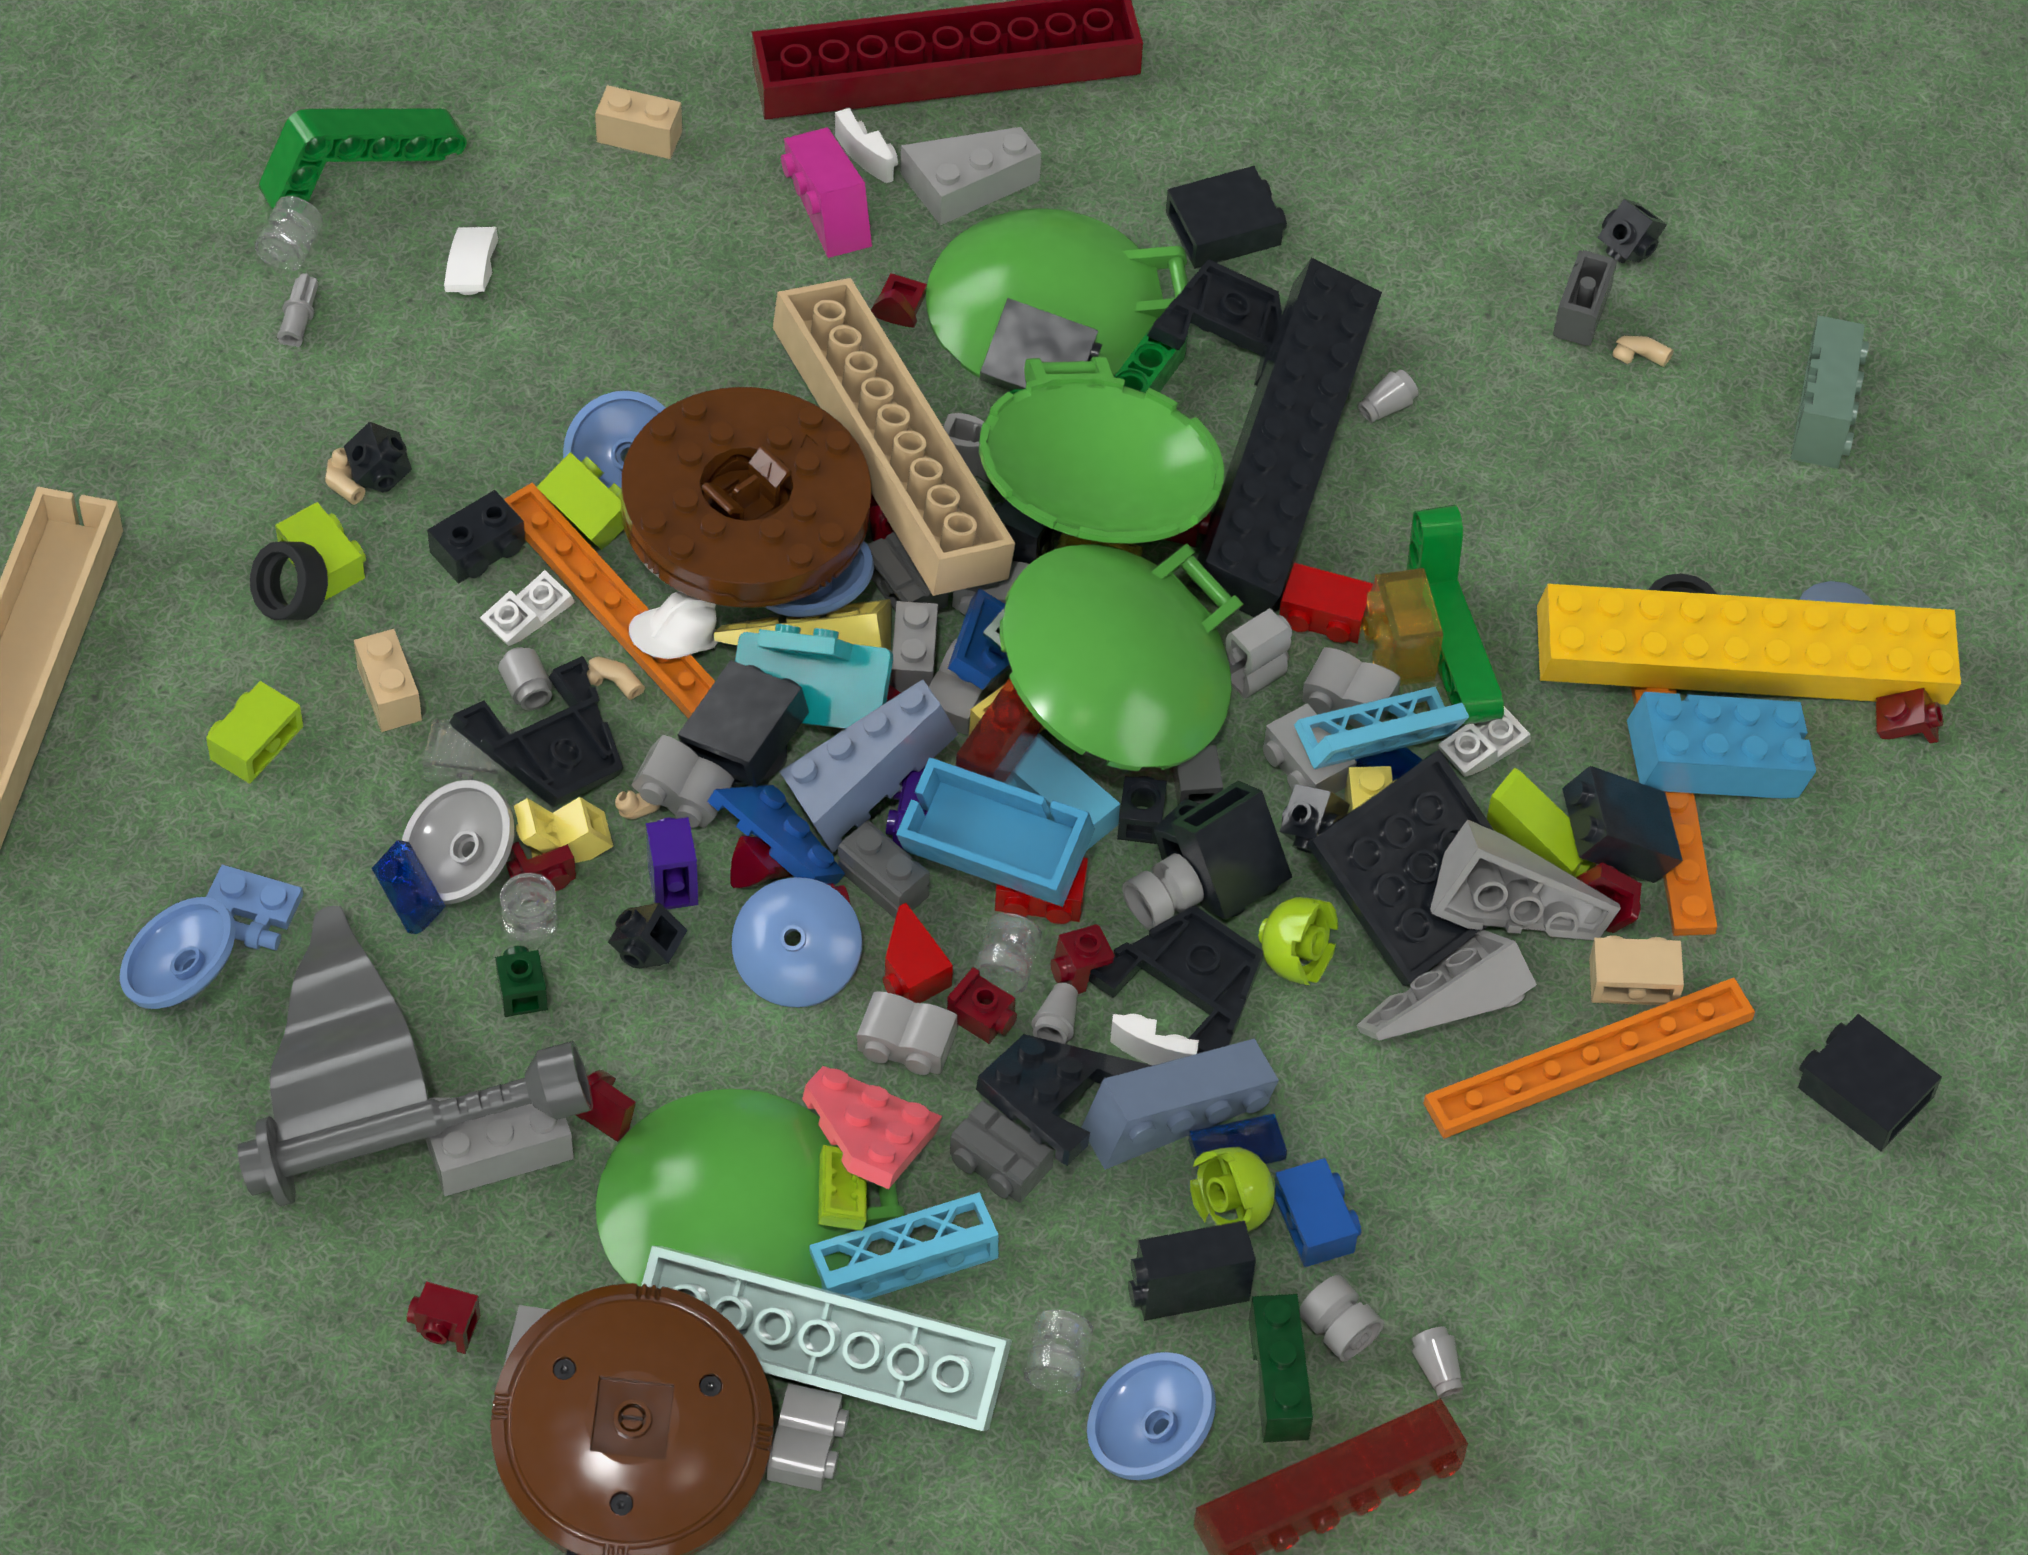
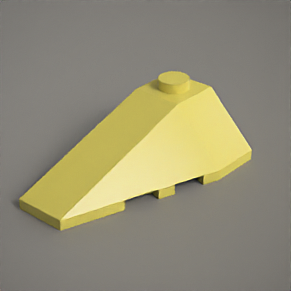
[713,599,891,651]

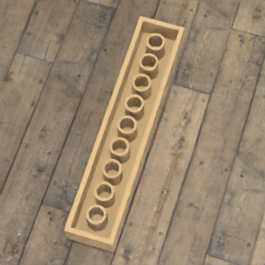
[773,278,1015,596]

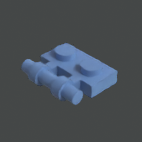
[206,865,303,950]

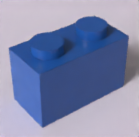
[1274,1158,1361,1268]

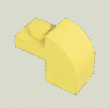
[514,797,613,863]

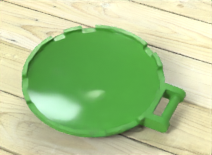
[926,208,1188,378]
[979,357,1224,544]
[1000,543,1244,771]
[596,1089,905,1289]

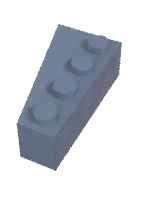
[779,679,958,853]
[1081,1039,1279,1170]

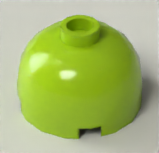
[1258,897,1338,985]
[1190,1147,1275,1233]

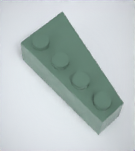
[1790,315,1869,469]

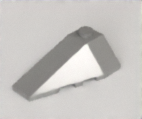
[1430,820,1621,940]
[1357,929,1537,1041]

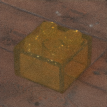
[1363,568,1443,686]

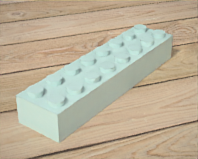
[641,1246,1012,1431]

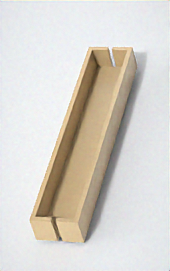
[0,486,123,849]

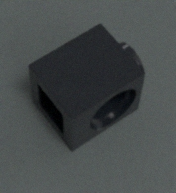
[1117,776,1167,844]

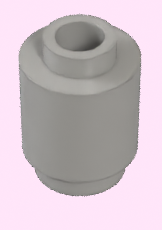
[498,647,552,711]

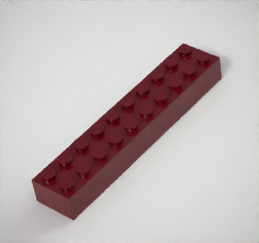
[752,0,1143,120]

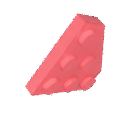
[802,1066,942,1189]

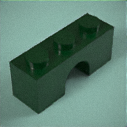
[1249,1294,1313,1443]

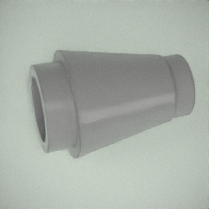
[1357,369,1419,423]
[1031,983,1078,1044]
[1412,1326,1464,1398]

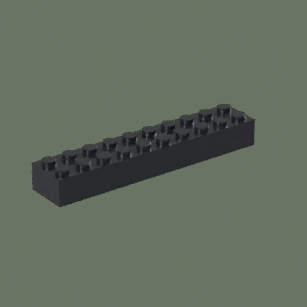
[1188,258,1382,617]

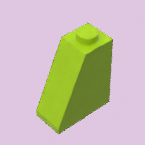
[1486,768,1595,878]

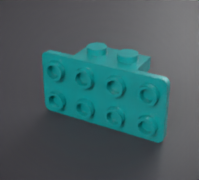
[735,624,893,729]

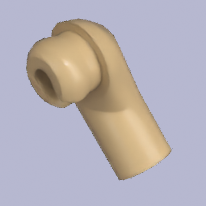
[1613,336,1674,367]
[325,448,365,505]
[587,656,645,700]
[615,790,660,820]

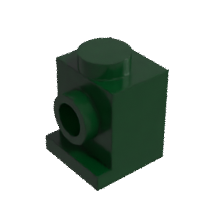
[495,946,548,1017]

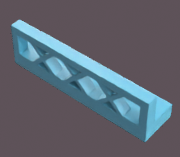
[1294,686,1469,769]
[809,1192,998,1300]

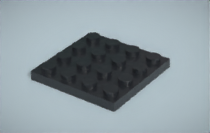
[1306,750,1494,986]

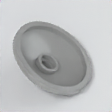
[400,780,514,904]

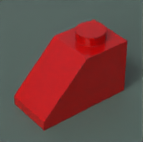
[882,903,953,1003]

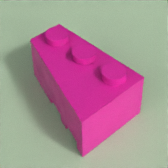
[781,127,872,258]

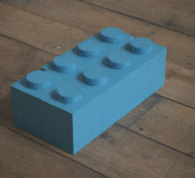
[1627,692,1816,798]
[896,757,1095,907]

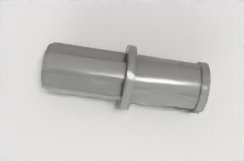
[277,273,318,347]

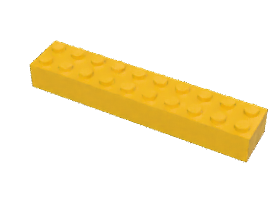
[1537,584,1961,705]

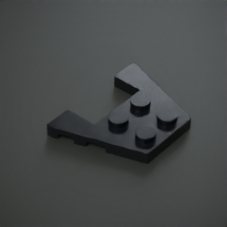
[1147,259,1282,386]
[449,656,623,807]
[1088,905,1263,1054]
[976,1034,1152,1166]

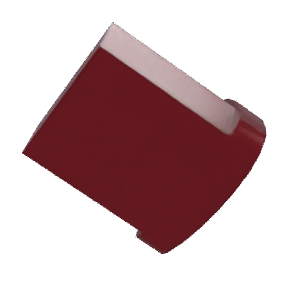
[871,273,927,328]
[730,836,793,888]
[575,1070,636,1142]

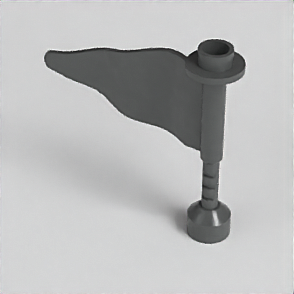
[238,906,593,1207]

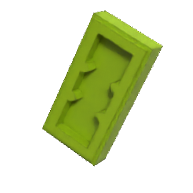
[818,1145,867,1231]

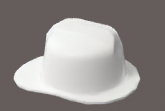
[629,591,718,659]

